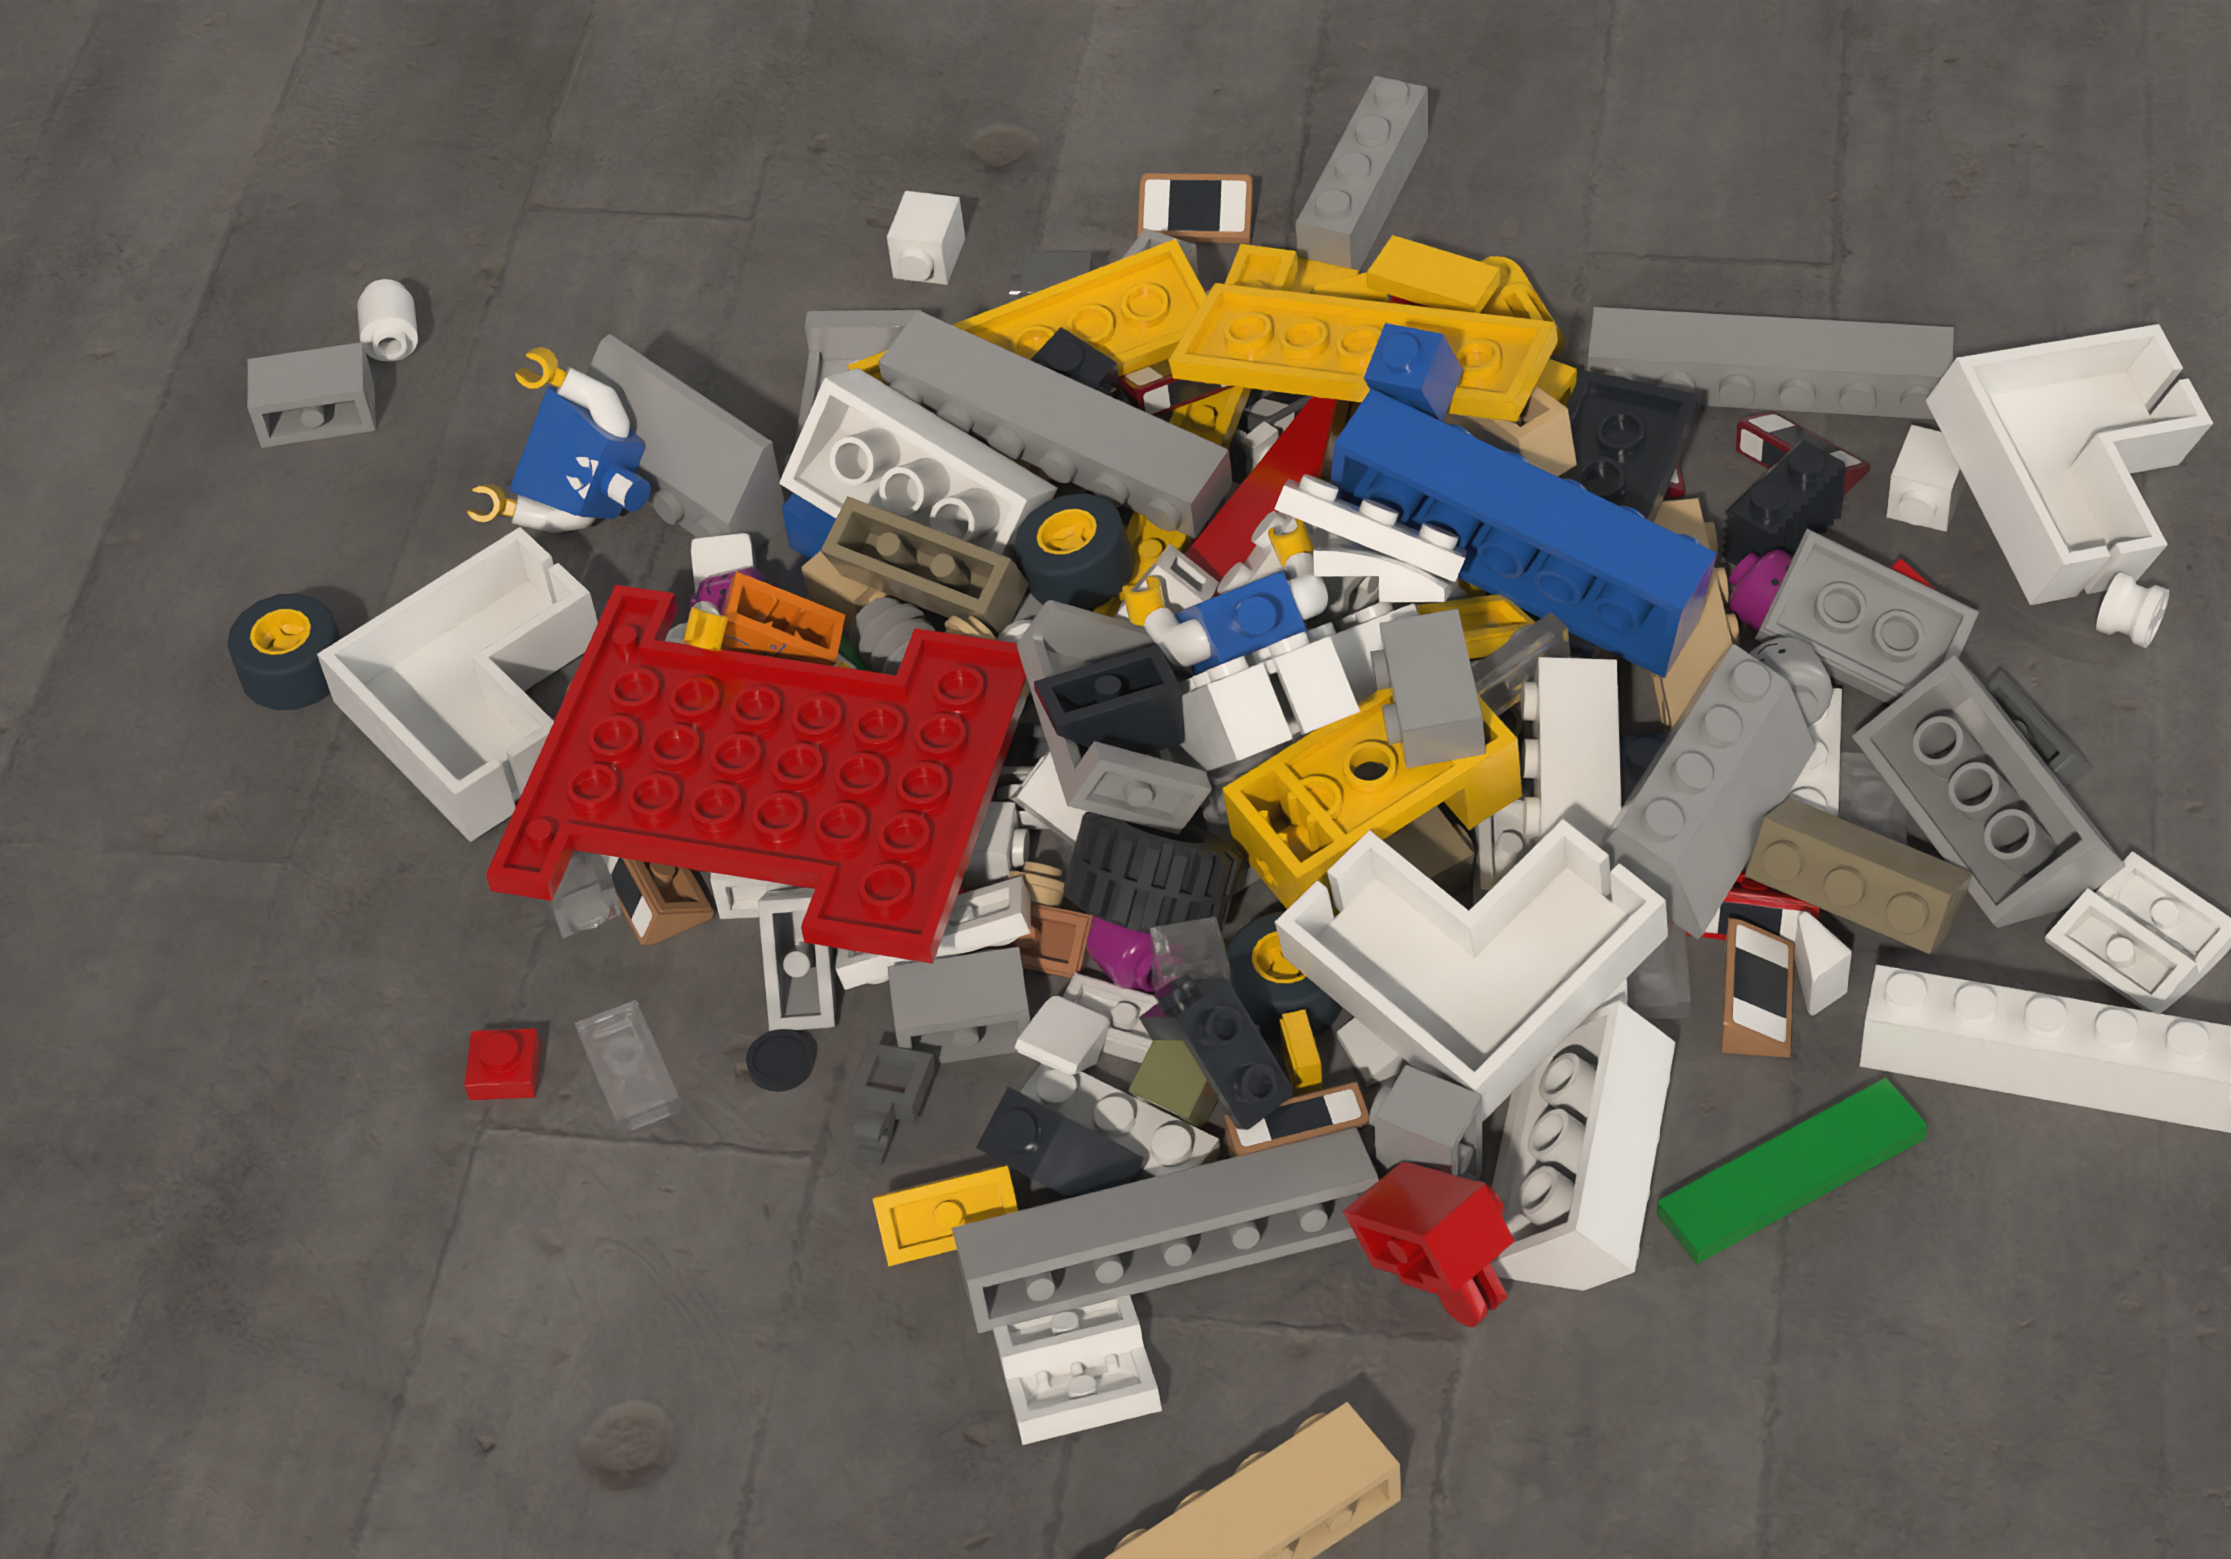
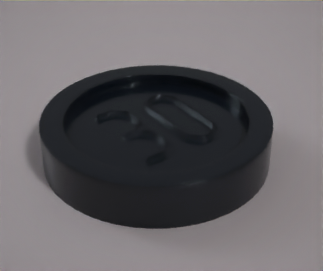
[746,1030,814,1092]

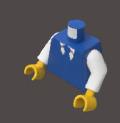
[467,347,651,533]
[1122,518,1328,676]

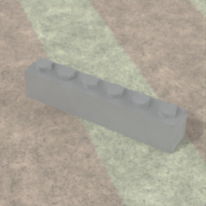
[1588,307,1954,420]
[878,310,1233,539]
[952,1127,1379,1333]

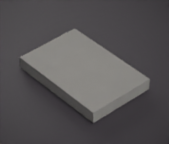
[1754,529,1979,705]

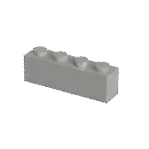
[1296,76,1428,270]

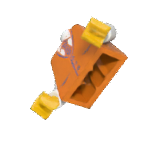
[683,571,857,670]

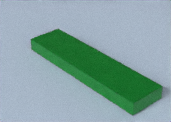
[1656,1077,1928,1265]

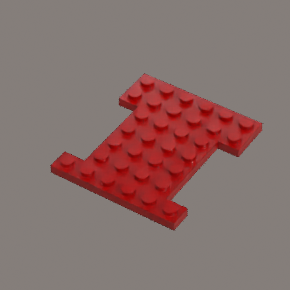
[486,585,1030,964]

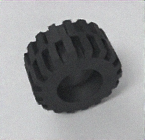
[1063,812,1243,940]

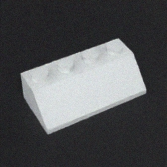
[779,368,1057,564]
[1490,1000,1676,1291]

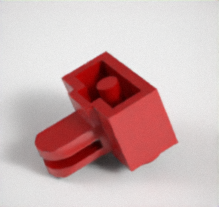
[1342,1161,1515,1327]

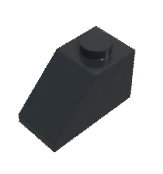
[1034,645,1184,755]
[976,1087,1148,1198]

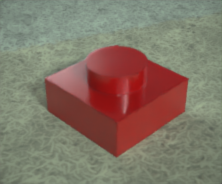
[464,1028,541,1100]

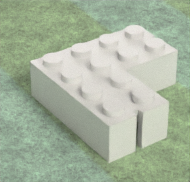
[1925,324,2213,605]
[317,527,598,842]
[1168,602,1419,771]
[1275,819,1668,1122]

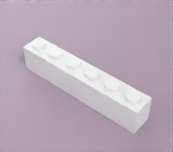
[1521,657,1627,1010]
[1860,965,2231,1133]

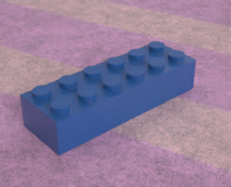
[1330,388,1717,678]

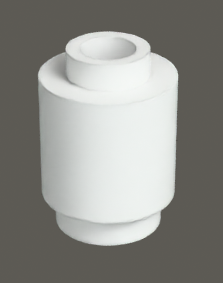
[357,279,418,362]

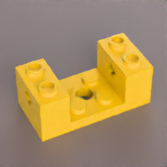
[1222,688,1522,917]

